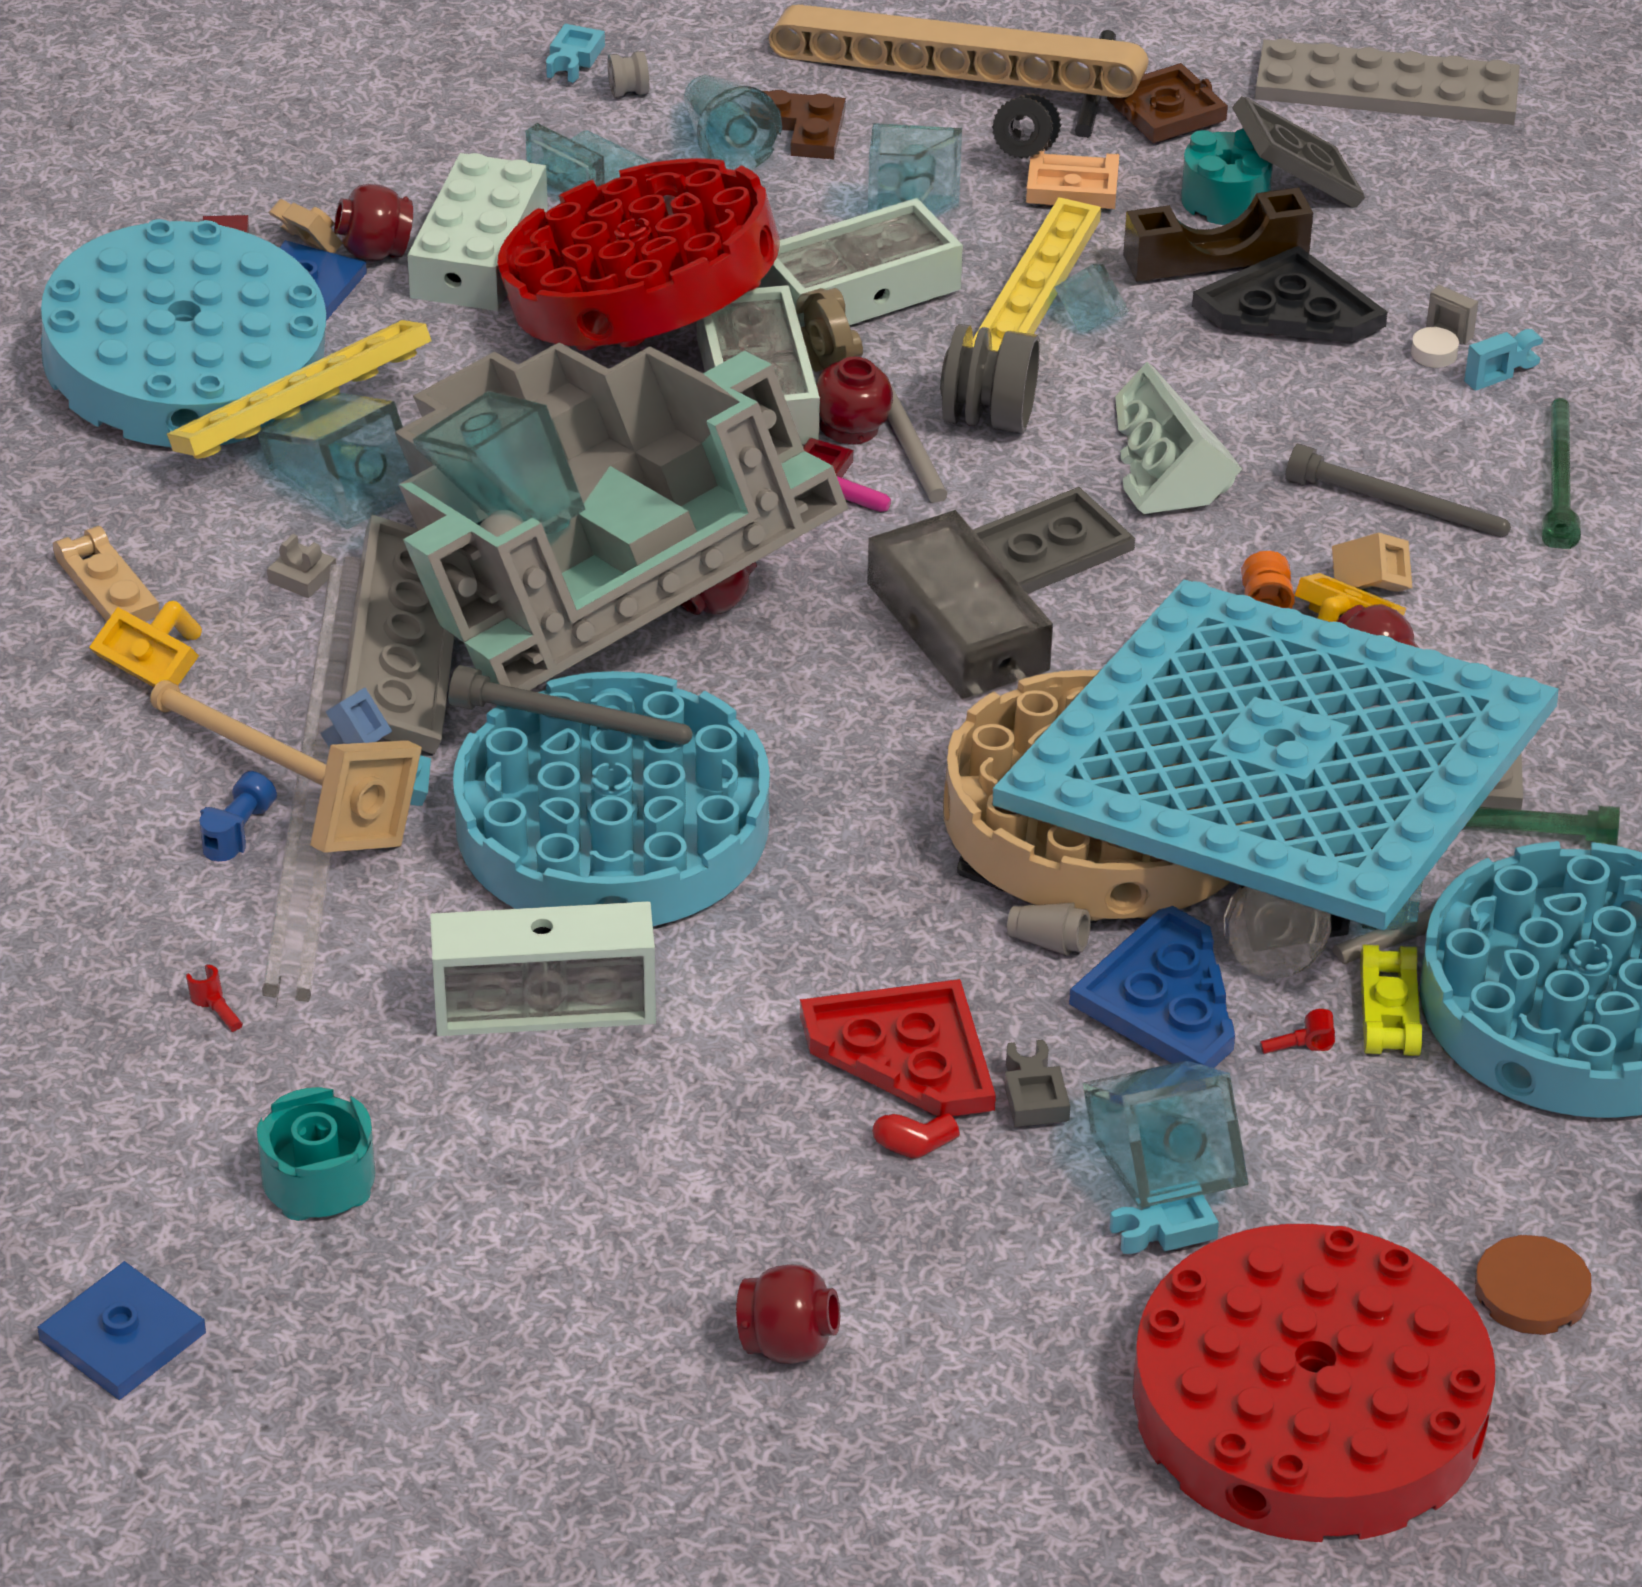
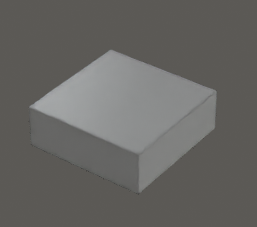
[1426,285,1478,345]

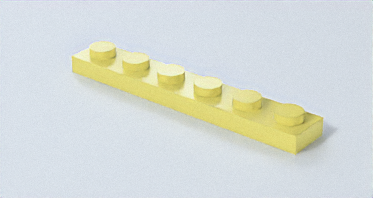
[973,197,1101,351]
[167,320,432,459]

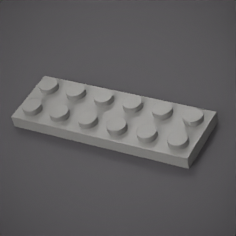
[1255,39,1520,125]
[340,515,454,754]

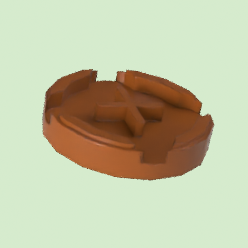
[1475,1235,1592,1335]

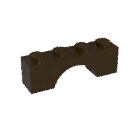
[1123,187,1314,282]

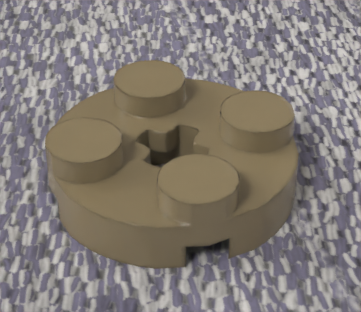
[796,288,863,372]

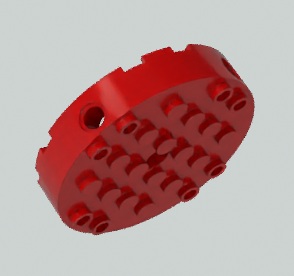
[497,158,780,351]
[1132,1224,1495,1542]

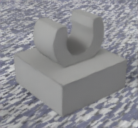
[267,534,337,598]

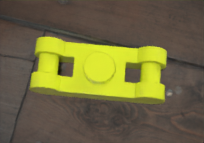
[1360,944,1422,1056]

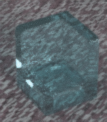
[1054,264,1129,334]

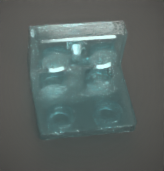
[525,123,650,193]

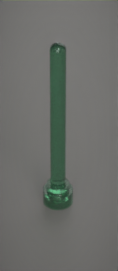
[1542,398,1581,549]
[1381,799,1620,846]

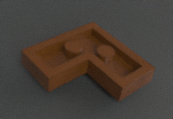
[754,90,846,160]

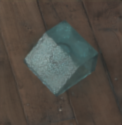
[868,123,962,217]

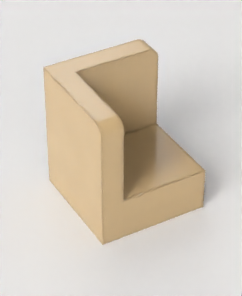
[1332,532,1412,592]

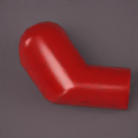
[872,1113,960,1159]

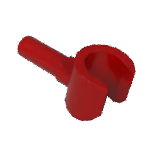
[186,964,243,1032]
[1260,1008,1335,1054]

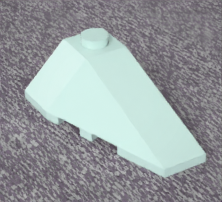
[1115,362,1242,514]

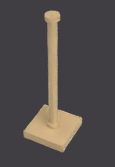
[150,680,422,853]

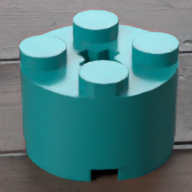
[1181,128,1273,225]
[257,1087,375,1221]

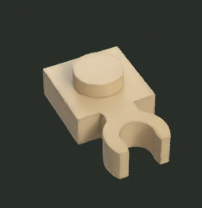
[268,199,343,253]

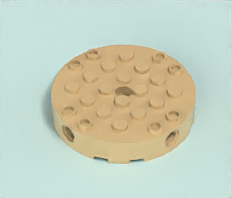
[943,670,1261,921]

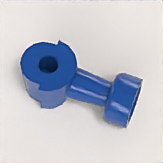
[199,771,277,862]

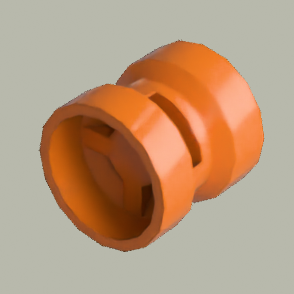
[1241,550,1295,609]

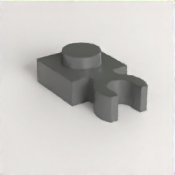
[1004,1039,1071,1127]

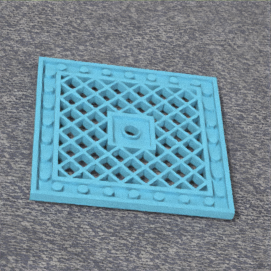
[993,580,1559,931]

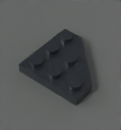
[1192,246,1388,342]

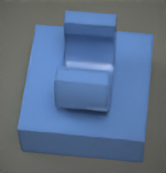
[320,687,392,749]

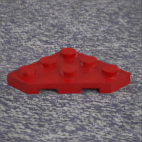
[800,979,996,1116]

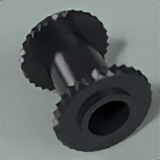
[992,93,1062,159]

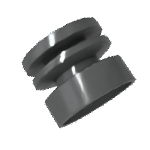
[940,324,1040,434]

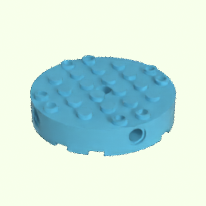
[41,219,326,447]
[453,671,770,926]
[1420,841,1642,1118]

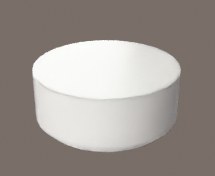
[1411,327,1459,368]

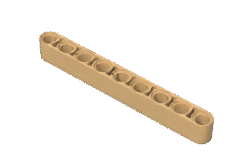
[769,4,1149,98]

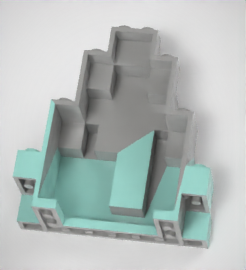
[395,343,849,690]

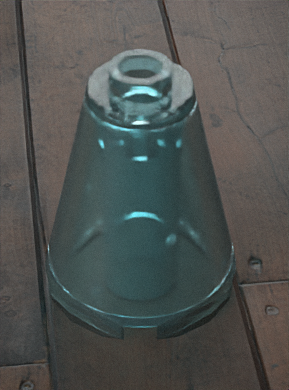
[684,74,782,170]

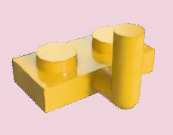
[1294,573,1406,622]
[89,601,202,687]

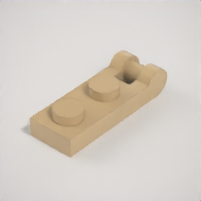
[53,525,160,622]

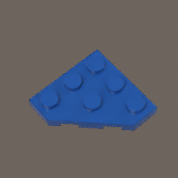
[1069,906,1235,1080]

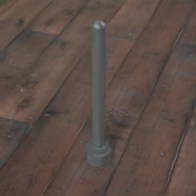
[1285,443,1511,537]
[449,665,693,745]

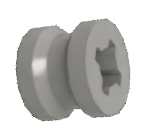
[607,51,650,98]

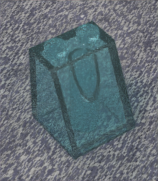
[412,391,586,534]
[257,392,415,529]
[1082,1060,1249,1208]

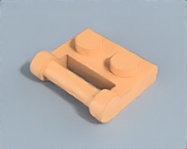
[1026,149,1120,209]

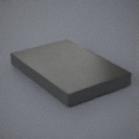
[1232,96,1365,208]
[959,487,1135,599]

